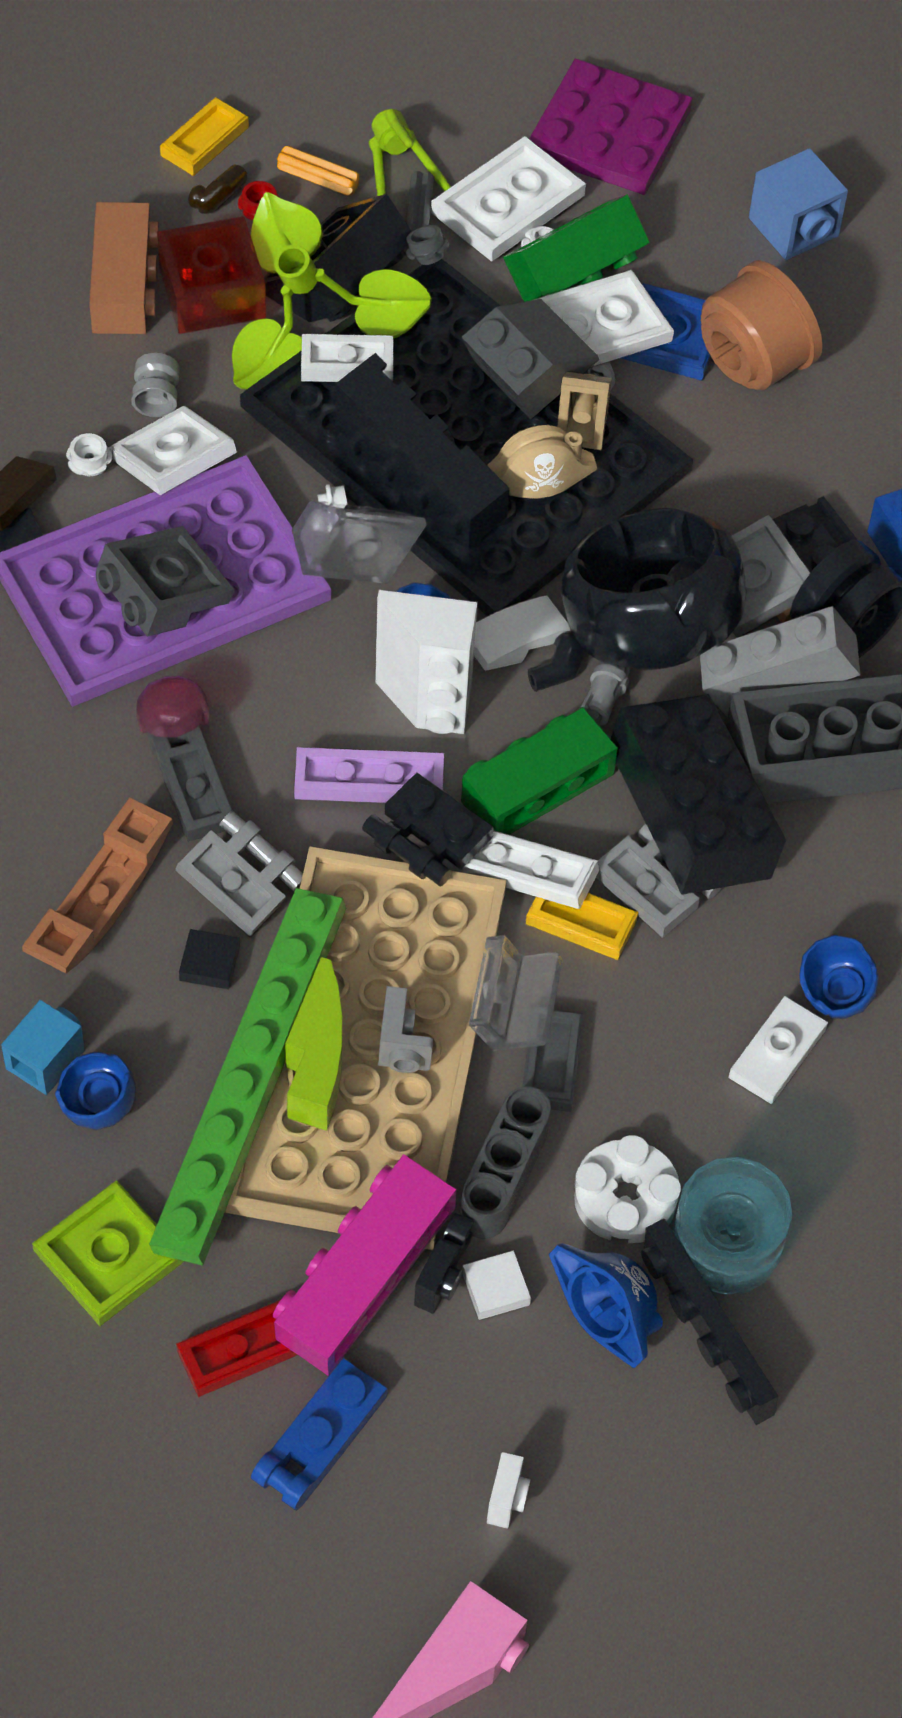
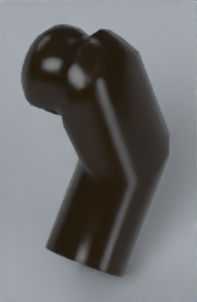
[188,164,247,214]

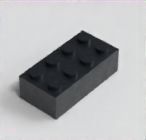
[610,694,786,895]

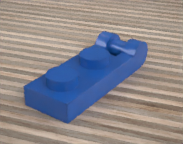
[251,1358,387,1511]

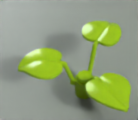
[232,192,432,390]

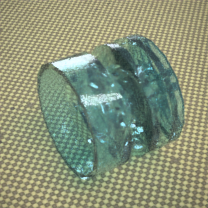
[673,1157,793,1295]

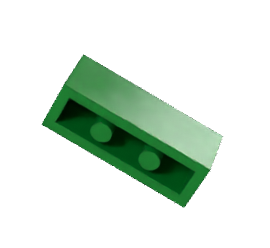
[503,194,650,302]
[461,707,618,835]

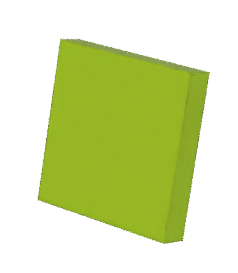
[32,1180,184,1326]

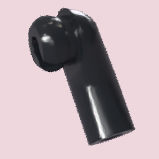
[528,632,585,692]

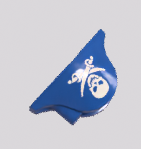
[549,1243,663,1368]

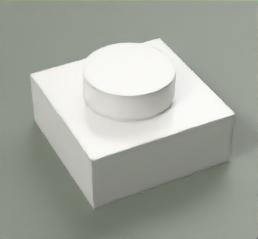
[487,1452,531,1529]

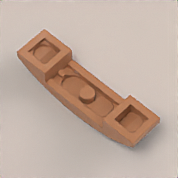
[22,797,173,974]

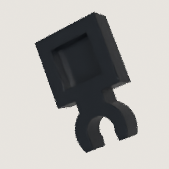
[414,1212,474,1314]

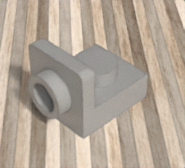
[378,986,433,1073]

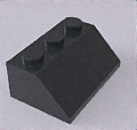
[255,194,412,322]

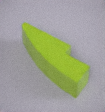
[285,957,342,1131]

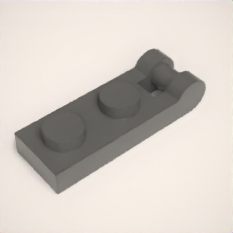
[146,714,232,842]

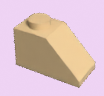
[557,372,612,450]

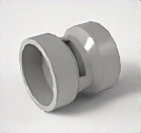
[131,353,180,417]

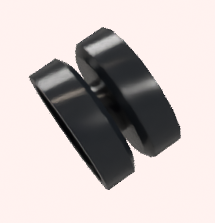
[790,539,902,658]

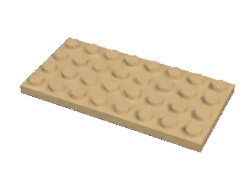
[225,846,506,1250]

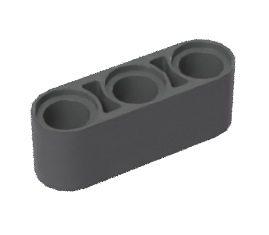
[460,1086,551,1239]

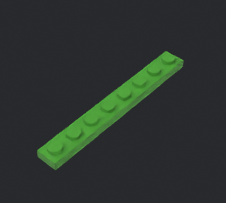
[149,888,347,1266]

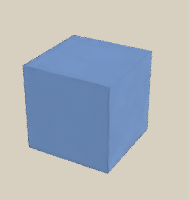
[749,148,848,260]

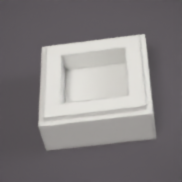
[462,1250,531,1320]

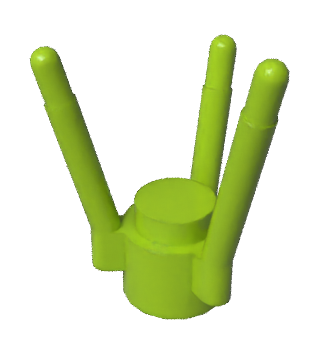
[368,109,451,196]

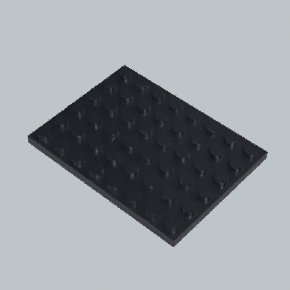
[240,259,693,616]

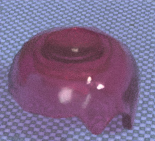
[136,675,210,737]

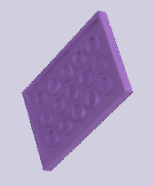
[0,455,331,707]

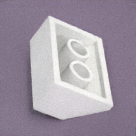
[375,590,477,734]

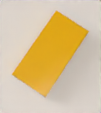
[160,97,249,176]
[526,893,638,960]

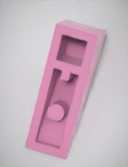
[373,1581,529,1718]

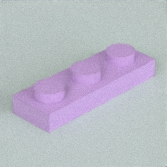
[294,747,444,803]

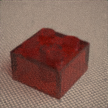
[157,216,266,334]

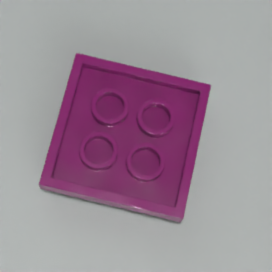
[529,58,693,195]

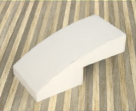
[474,595,571,671]

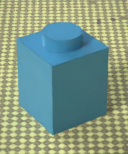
[1,1000,85,1095]

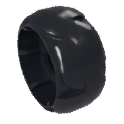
[561,508,747,670]

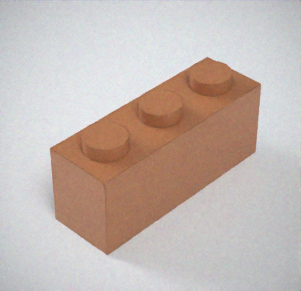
[89,202,159,334]

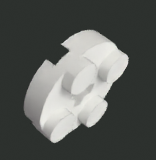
[574,1135,681,1243]

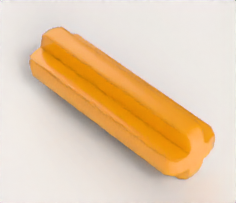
[277,145,359,196]

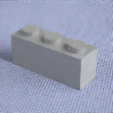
[700,606,860,717]

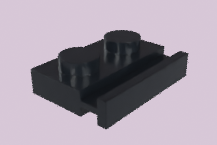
[772,496,857,573]

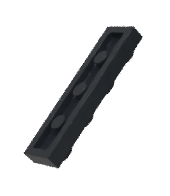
[641,1218,778,1425]

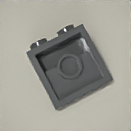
[96,526,234,637]

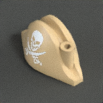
[487,425,597,499]

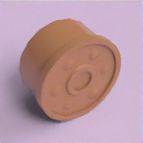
[701,260,822,390]

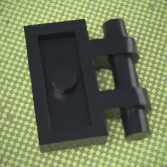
[362,773,494,887]

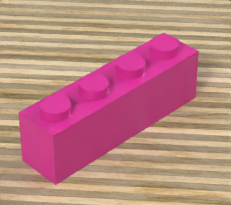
[273,1154,456,1376]

